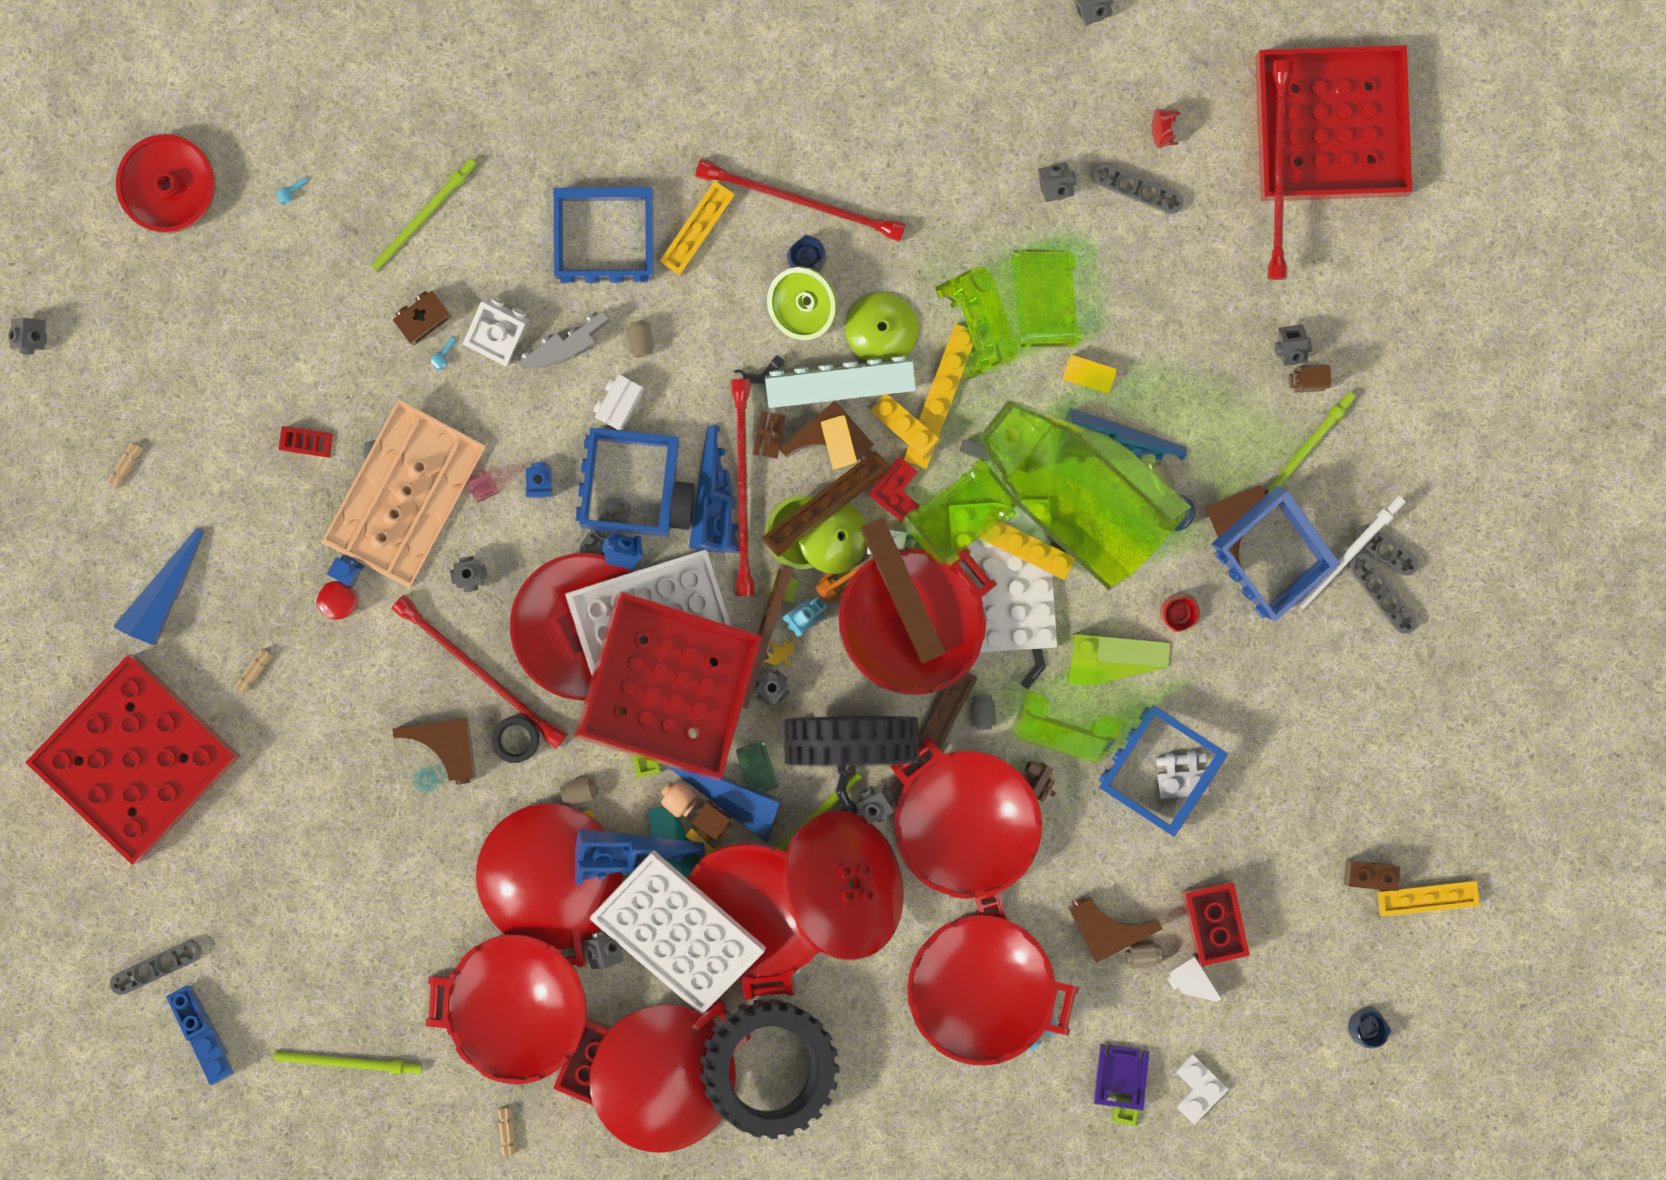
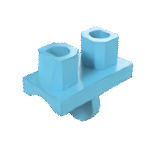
[783,596,827,637]

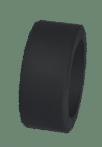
[670,481,695,530]
[491,716,540,763]

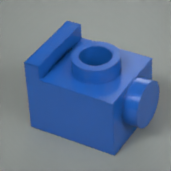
[526,462,553,498]
[602,533,643,570]
[327,554,365,587]

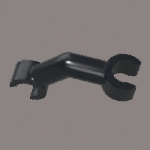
[733,355,785,384]
[1020,649,1046,690]
[836,766,858,814]

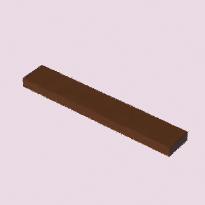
[761,451,891,557]
[860,517,946,663]
[742,564,794,709]
[891,672,978,802]

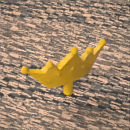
[763,635,796,667]

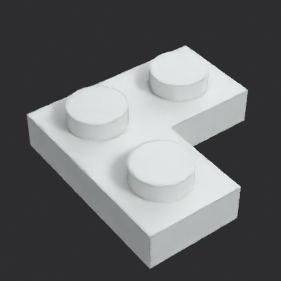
[1175,1054,1229,1125]

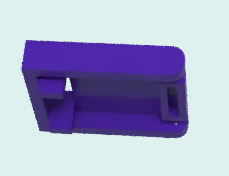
[1093,1044,1149,1111]

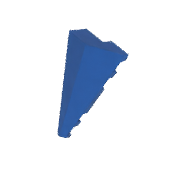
[1055,408,1187,462]
[689,425,741,553]
[114,528,205,645]
[666,765,782,843]
[575,829,705,885]

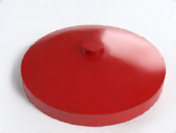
[115,134,216,234]

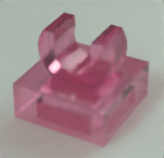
[467,469,500,503]

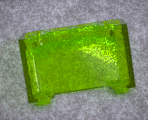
[1010,249,1082,352]
[935,267,1018,380]
[901,458,1019,566]
[1012,689,1123,763]

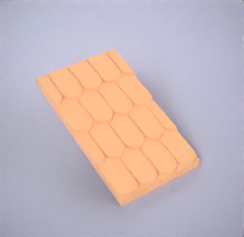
[321,399,486,588]

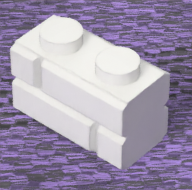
[593,374,645,431]

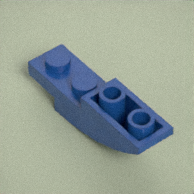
[166,985,235,1086]

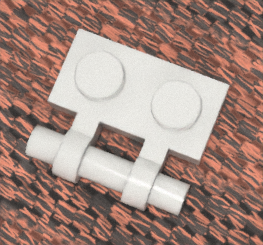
[1156,751,1209,799]

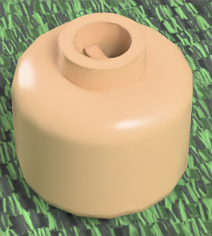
[661,781,698,817]

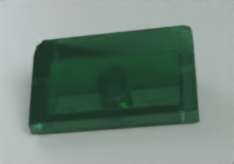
[736,741,779,792]

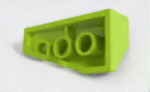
[1068,634,1170,686]

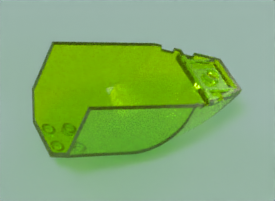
[978,400,1191,591]

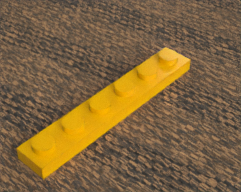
[904,324,978,470]

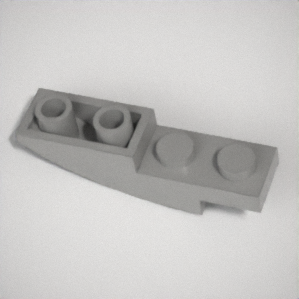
[518,311,610,369]

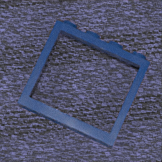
[553,187,654,284]
[576,428,679,537]
[1211,486,1340,622]
[1098,705,1229,837]

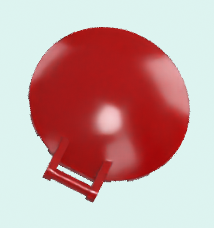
[838,546,998,695]
[890,735,1042,899]
[476,803,623,968]
[687,843,818,1000]
[907,915,1079,1066]
[425,934,587,1084]
[589,999,751,1153]

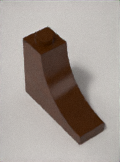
[779,400,874,461]
[1206,485,1269,565]
[392,718,476,785]
[1068,895,1163,963]

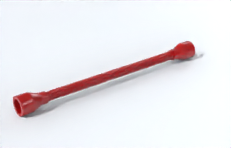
[1267,60,1293,280]
[695,158,906,242]
[731,379,755,596]
[391,595,568,749]

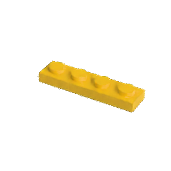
[660,181,735,276]
[976,515,1076,581]
[1377,880,1480,917]

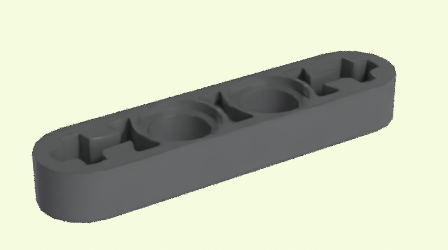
[1092,163,1183,214]
[1348,553,1417,634]
[110,940,202,995]

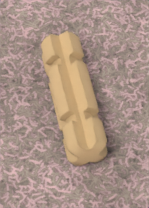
[107,442,143,488]
[235,649,272,693]
[498,1107,516,1156]

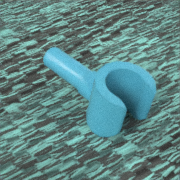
[277,177,308,205]
[431,337,456,371]

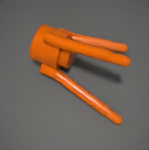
[815,564,864,603]

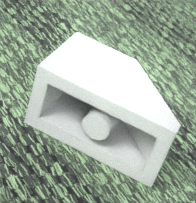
[1167,955,1221,1002]

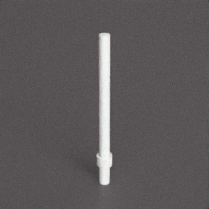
[1296,496,1406,610]

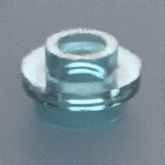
[413,768,438,793]

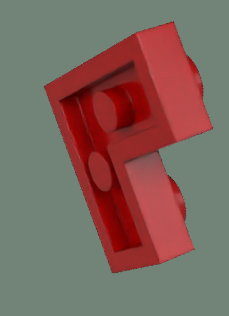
[868,457,921,526]

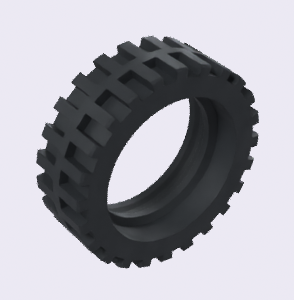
[784,716,919,766]
[700,999,840,1139]

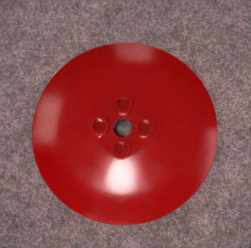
[509,553,633,701]
[783,811,904,961]

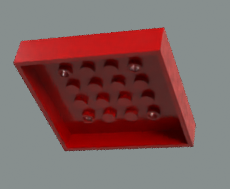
[1255,45,1412,201]
[574,592,762,780]
[25,655,241,865]

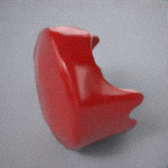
[1151,109,1180,149]
[316,581,360,620]
[1160,593,1200,632]

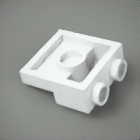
[463,297,530,366]

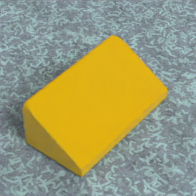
[1062,355,1118,394]
[821,415,857,470]

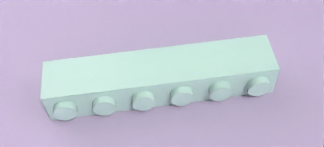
[765,355,916,408]

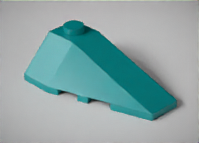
[648,807,700,878]

